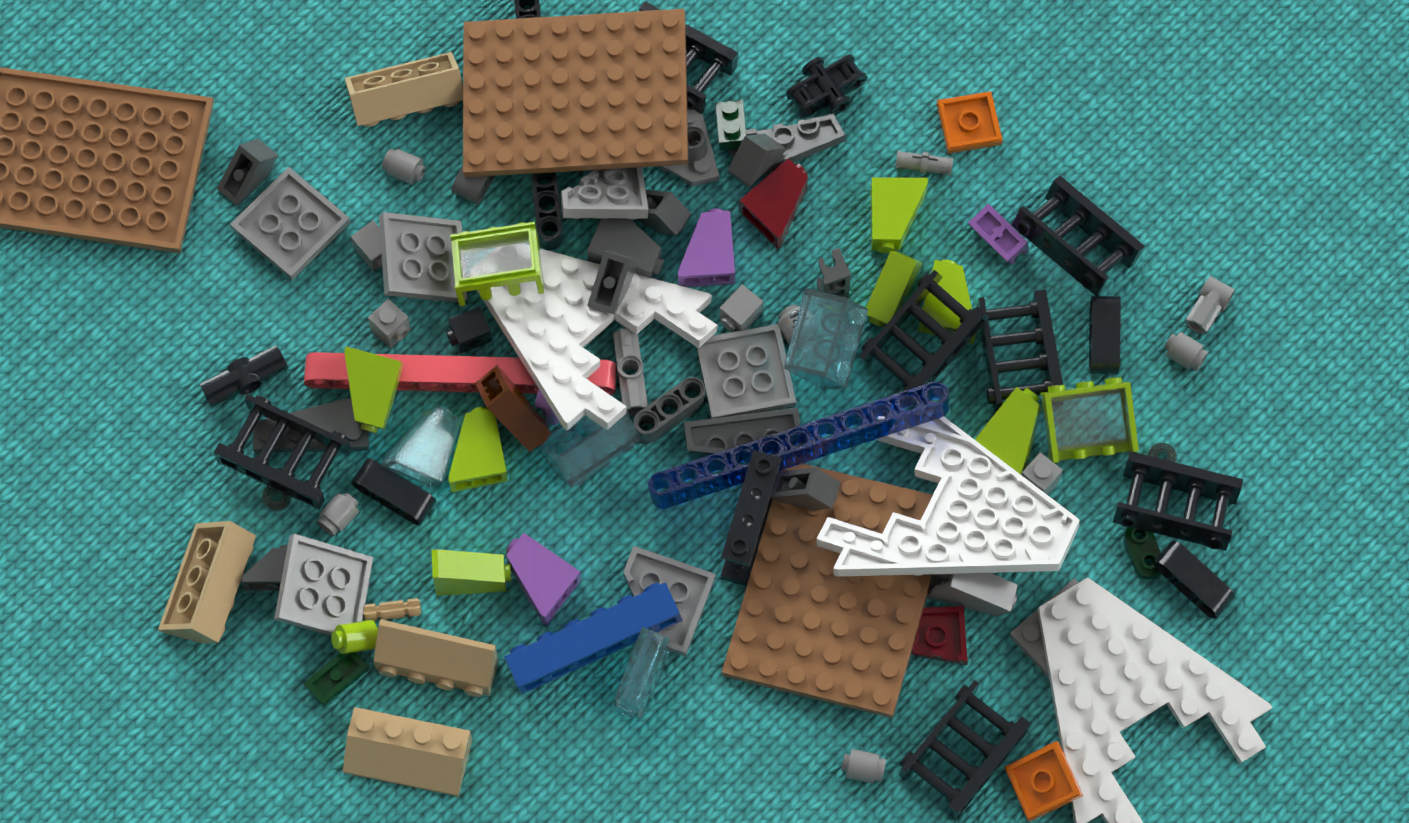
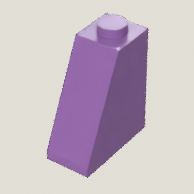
[678,209,735,287]
[506,533,581,626]

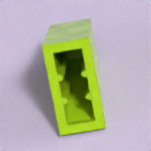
[870,177,928,254]
[864,251,923,328]
[918,260,975,344]
[344,346,404,434]
[975,387,1042,475]
[448,407,508,492]
[431,549,511,596]

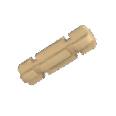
[363,598,421,621]

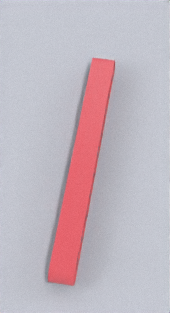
[304,352,617,395]

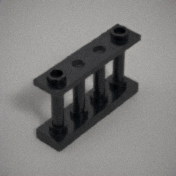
[639,2,738,114]
[1011,176,1145,297]
[859,270,990,404]
[973,289,1064,413]
[214,394,352,510]
[721,450,782,586]
[1113,451,1243,551]
[899,680,1031,820]

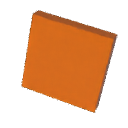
[936,91,1003,154]
[1004,741,1083,822]

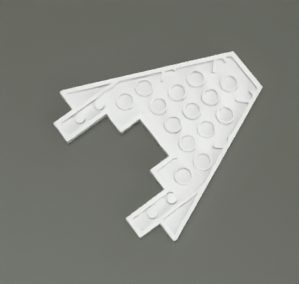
[470,244,717,430]
[816,399,1080,577]
[1037,578,1273,823]

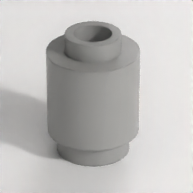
[382,149,426,185]
[1164,332,1209,371]
[317,493,359,536]
[841,749,886,784]

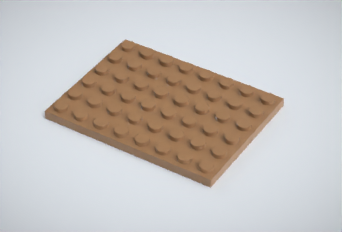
[463,9,689,177]
[0,67,214,254]
[722,459,933,719]

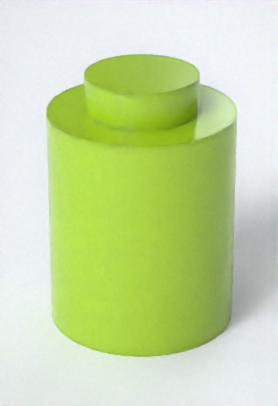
[331,620,378,654]

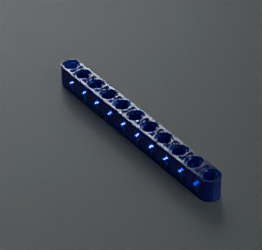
[648,382,950,509]

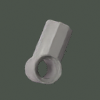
[1185,276,1235,335]

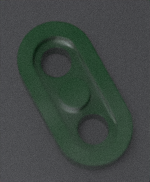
[1123,528,1161,580]

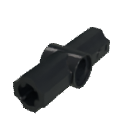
[200,345,288,407]

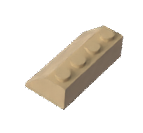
[345,52,463,127]
[158,521,256,643]
[374,619,499,697]
[343,707,472,797]

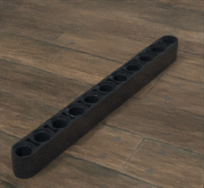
[514,0,563,250]

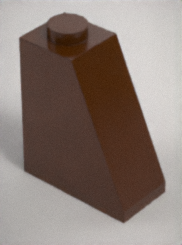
[475,365,552,452]

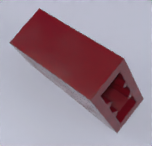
[739,158,808,249]

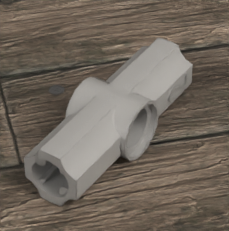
[613,328,648,416]

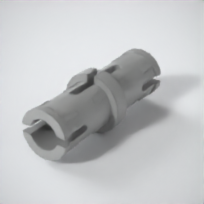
[895,151,953,176]

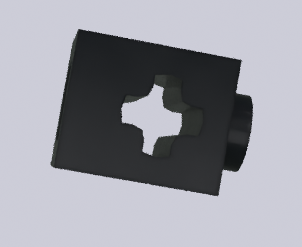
[446,306,492,354]

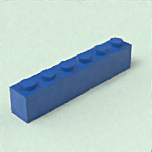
[504,582,683,694]

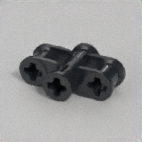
[785,54,868,118]

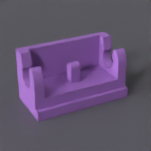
[968,203,1030,265]

